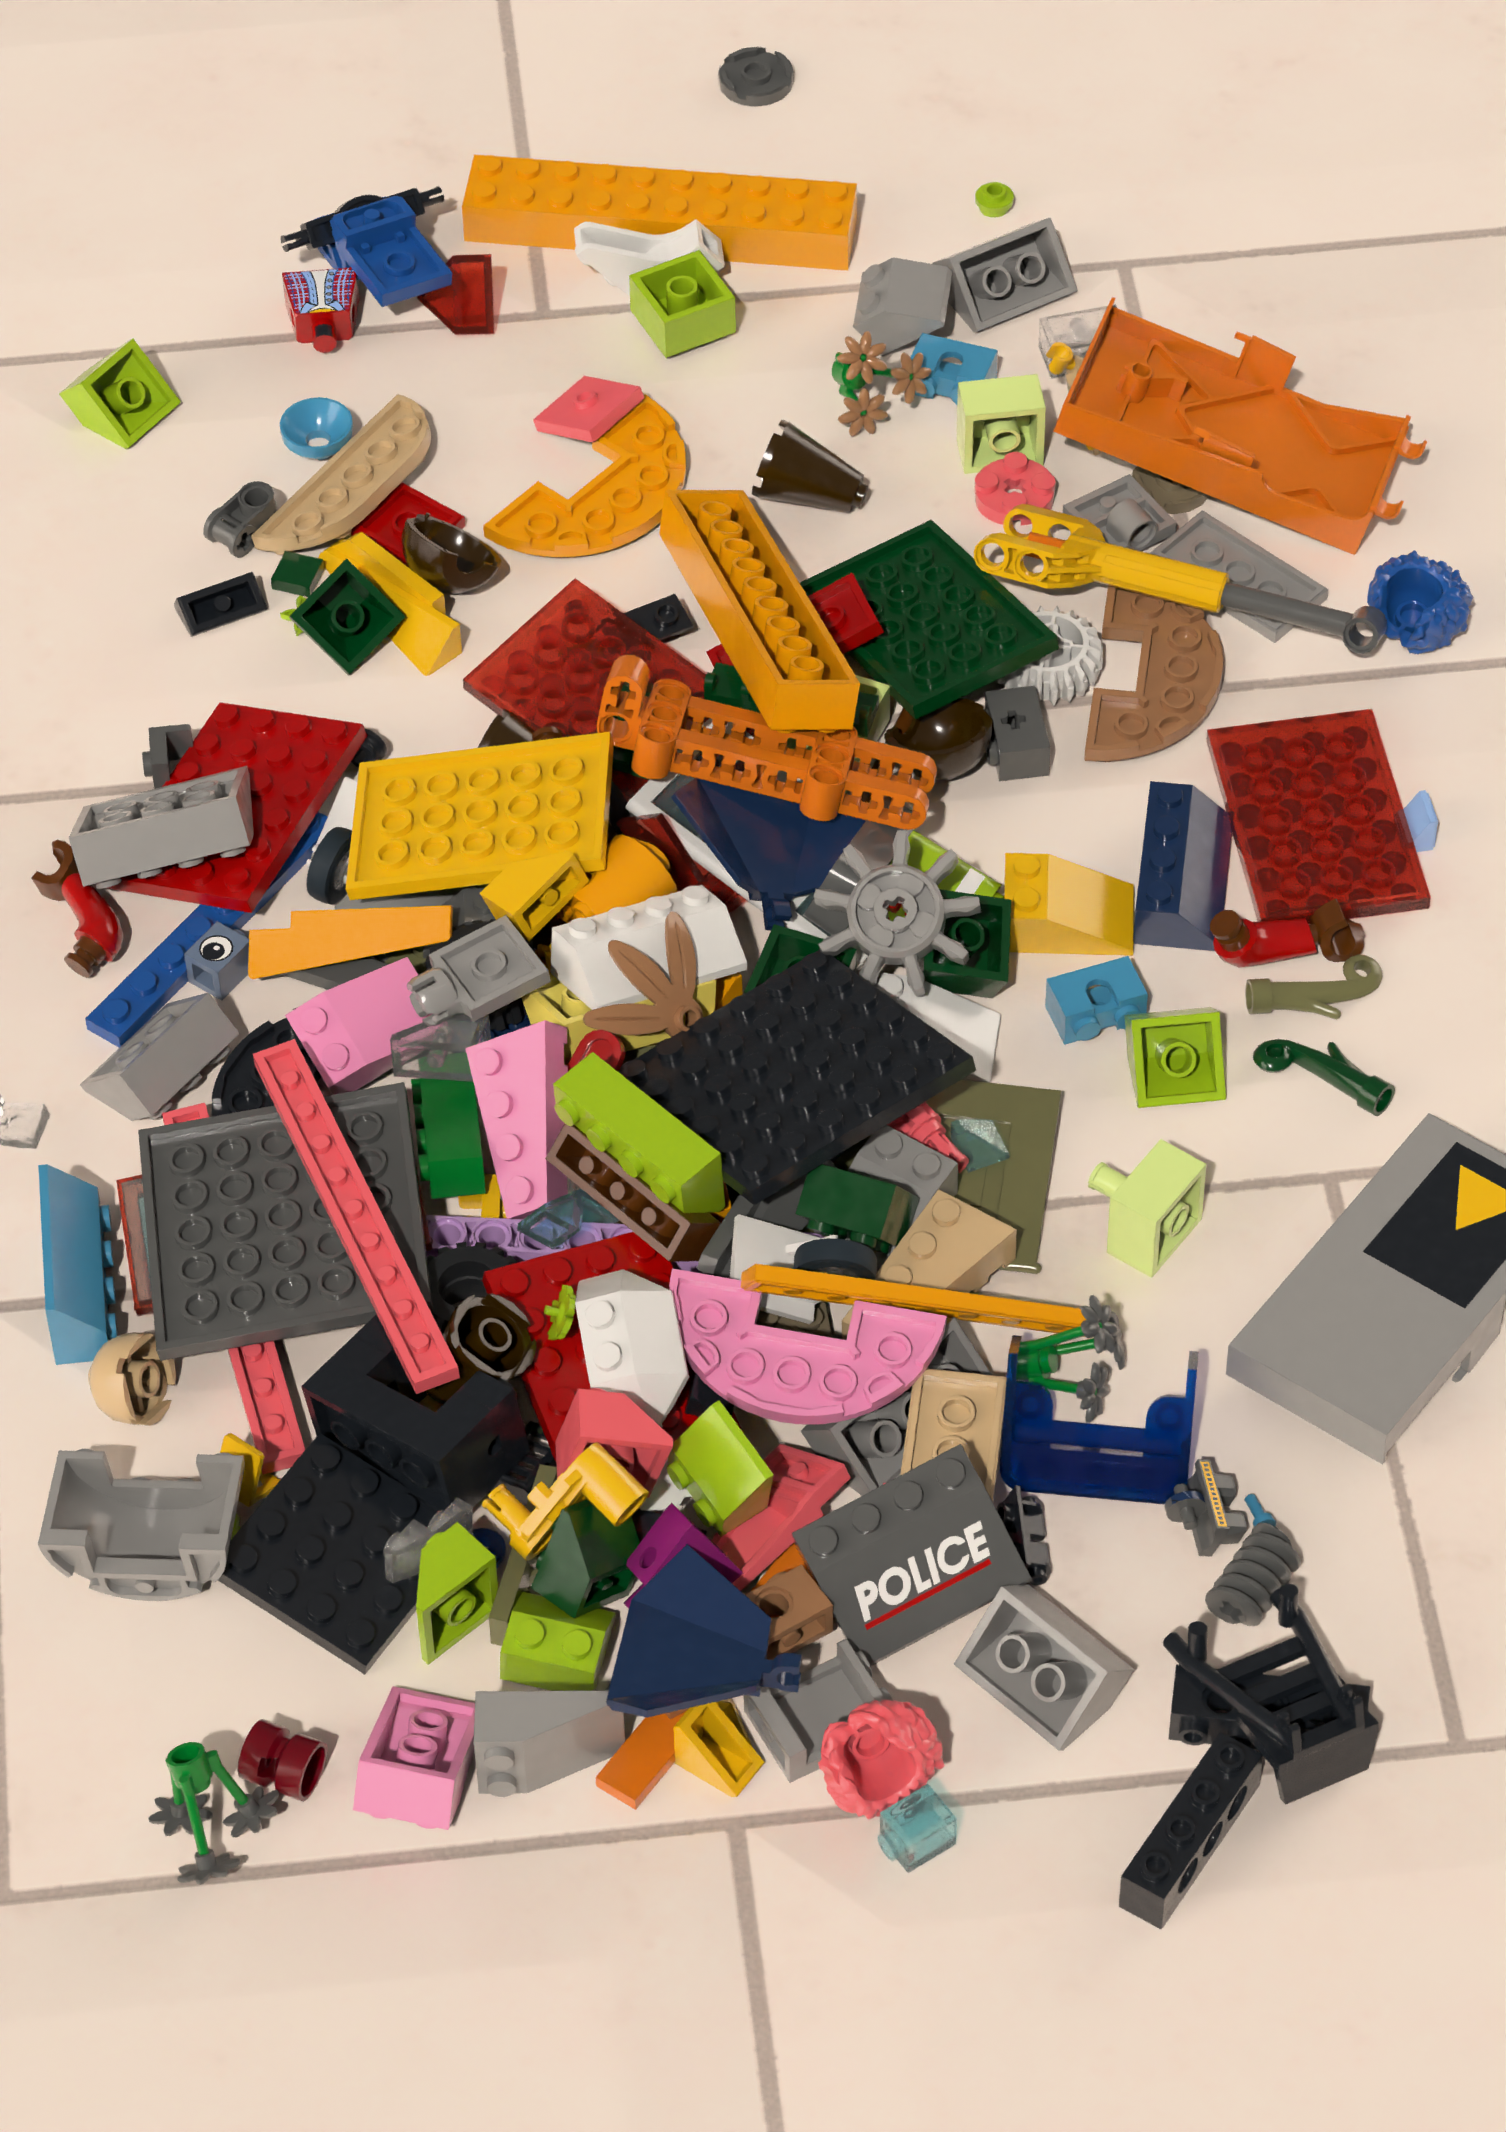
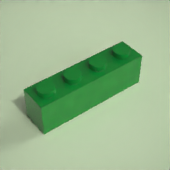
[411,1056,486,1199]

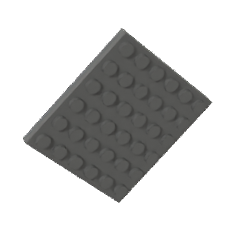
[138,1082,434,1361]

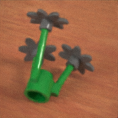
[1012,1295,1125,1423]
[148,1742,279,1885]

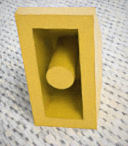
[480,851,589,941]

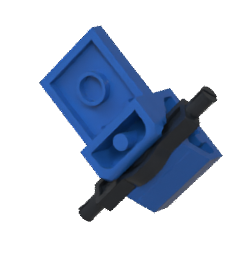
[280,186,452,307]

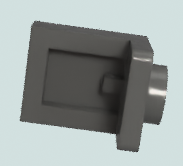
[142,724,193,789]

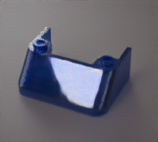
[1000,1335,1199,1504]

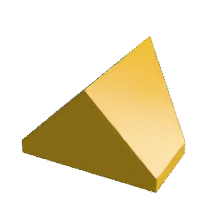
[674,1698,765,1797]

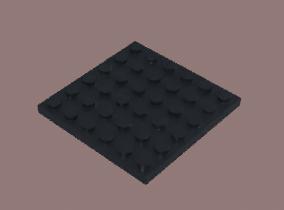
[618,949,976,1205]

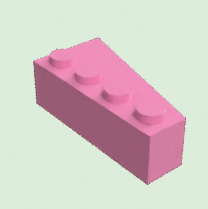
[465,1020,569,1220]

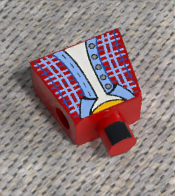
[282,267,359,352]

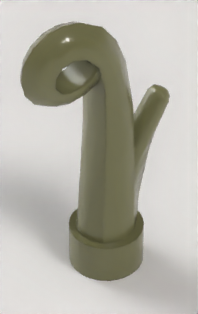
[1245,954,1383,1019]

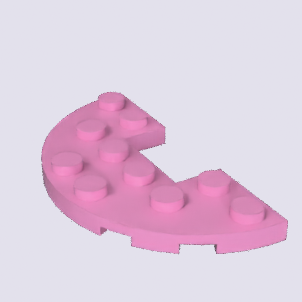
[669,1268,947,1424]

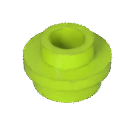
[975,182,1014,218]

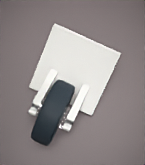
[306,777,357,905]
[730,1214,877,1324]

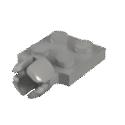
[407,915,551,1027]

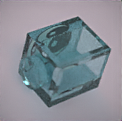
[877,1784,957,1873]

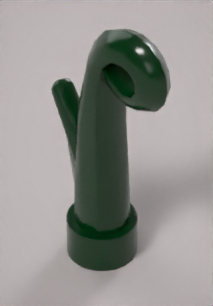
[1253,1039,1395,1116]

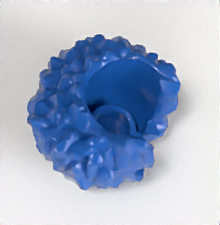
[1367,550,1474,655]

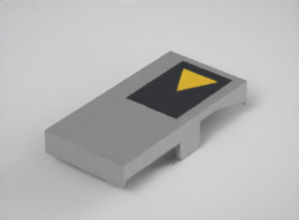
[1226,1113,1506,1465]

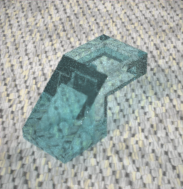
[517,1188,619,1250]

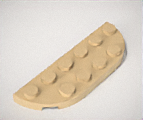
[251,394,431,555]

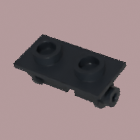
[601,594,693,657]
[996,1485,1051,1585]

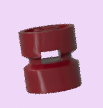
[237,1719,327,1802]

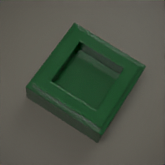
[271,551,324,597]

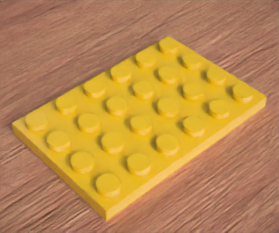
[345,732,614,901]

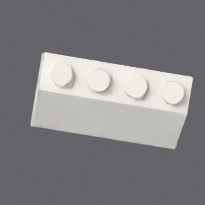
[550,885,747,1010]

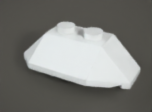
[575,1269,689,1428]

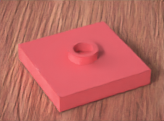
[533,376,644,443]

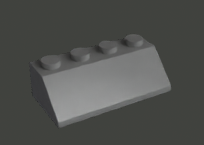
[801,1317,992,1496]

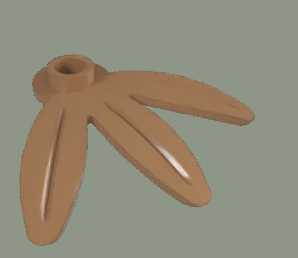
[583,911,703,1037]

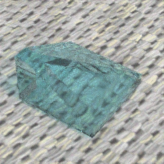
[951,1120,1010,1173]

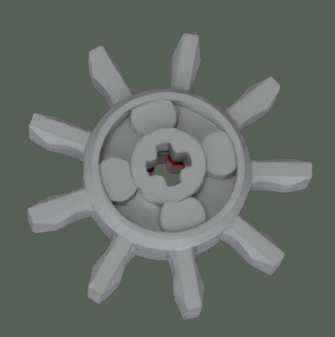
[814,830,981,997]

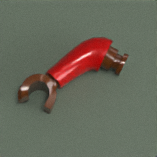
[31,840,124,978]
[1210,898,1365,968]

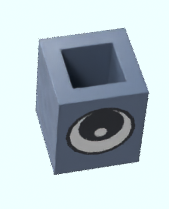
[184,921,249,1001]

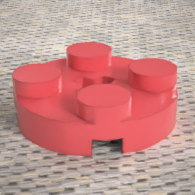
[974,452,1056,526]

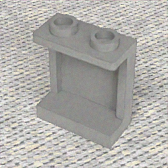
[743,1639,893,1783]

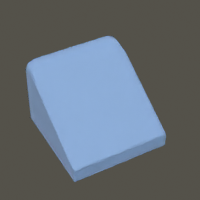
[1393,790,1438,854]

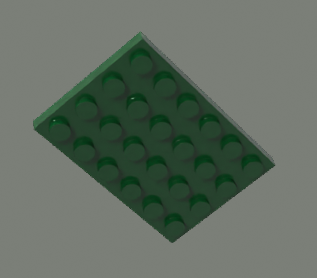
[800,519,1059,720]

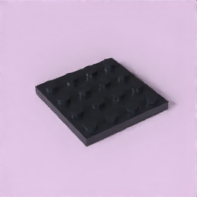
[218,1433,474,1675]

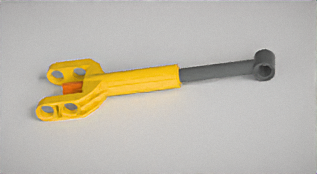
[974,504,1387,654]

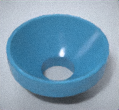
[280,397,353,460]

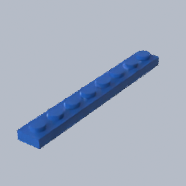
[85,812,328,1048]

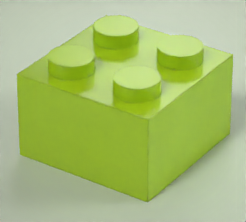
[629,250,736,358]

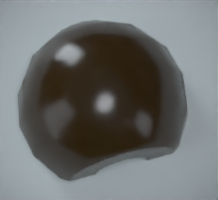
[401,513,502,594]
[884,698,992,780]

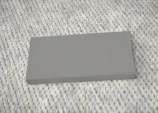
[1150,510,1328,643]

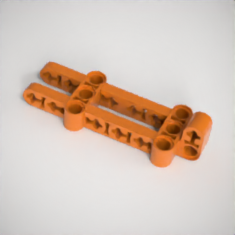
[597,655,937,830]

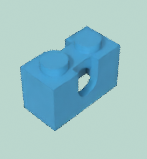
[910,333,998,405]
[1045,956,1148,1045]

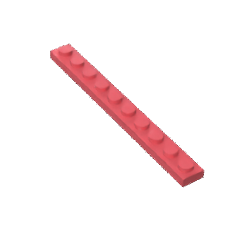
[253,1039,460,1394]
[162,1103,305,1475]

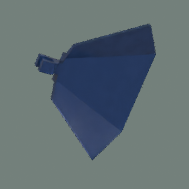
[671,778,866,931]
[606,1544,802,1718]

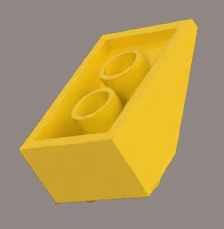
[1004,853,1134,956]

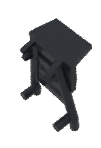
[1163,1584,1379,1805]

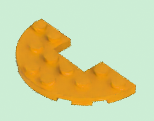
[483,395,686,557]

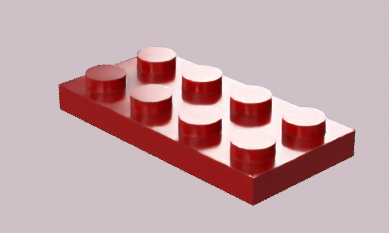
[706,573,884,667]

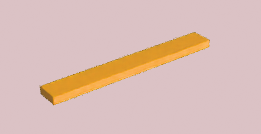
[741,1264,1086,1337]

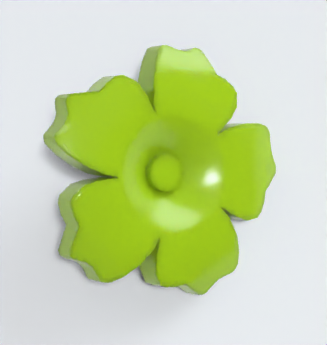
[544,1284,576,1340]

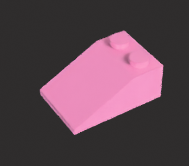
[285,957,452,1095]
[353,1686,475,1830]

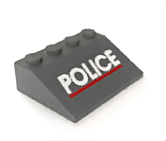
[792,1444,1032,1666]

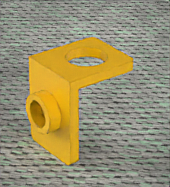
[220,1433,280,1507]

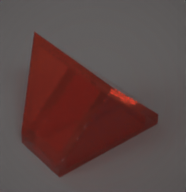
[417,254,494,335]

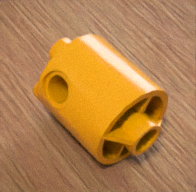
[556,835,677,923]

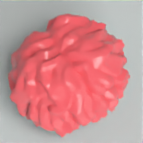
[818,1700,945,1819]

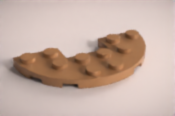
[1084,586,1223,762]

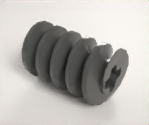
[1205,1522,1301,1626]

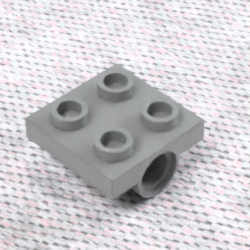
[1063,474,1176,551]

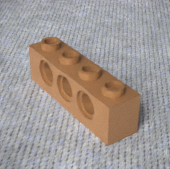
[665,1564,833,1719]

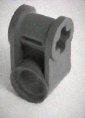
[203,481,277,558]

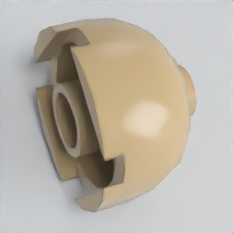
[88,1332,176,1426]

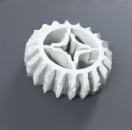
[997,605,1103,706]

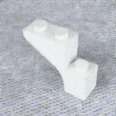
[574,219,725,295]

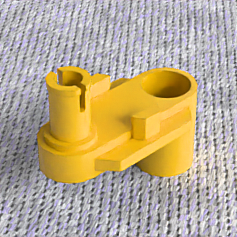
[482,1442,649,1561]

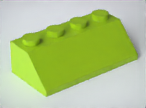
[553,1052,725,1213]

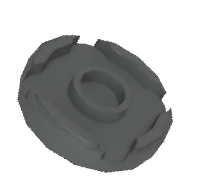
[718,47,794,107]

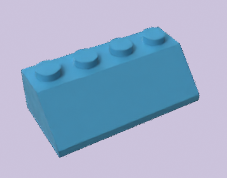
[38,1164,118,1365]

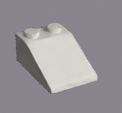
[874,972,1001,1083]

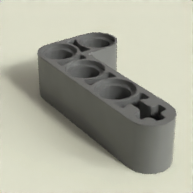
[803,796,916,935]

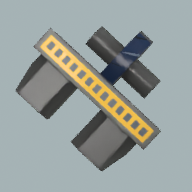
[1164,1459,1247,1557]

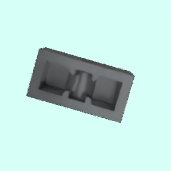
[984,686,1050,781]

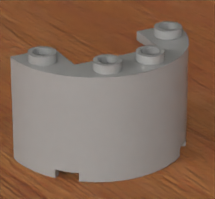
[38,1449,245,1601]

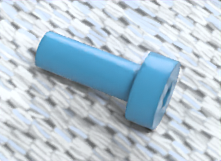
[1245,1494,1276,1527]

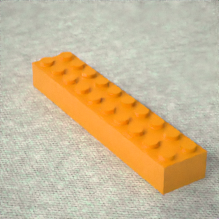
[462,155,857,271]
[659,490,860,733]

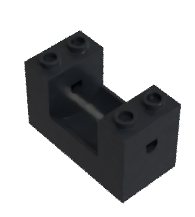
[301,1315,530,1523]

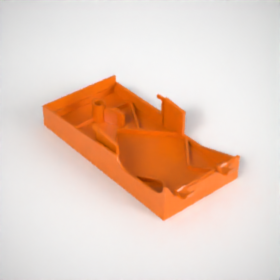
[1053,297,1427,555]

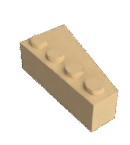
[842,1189,1017,1340]

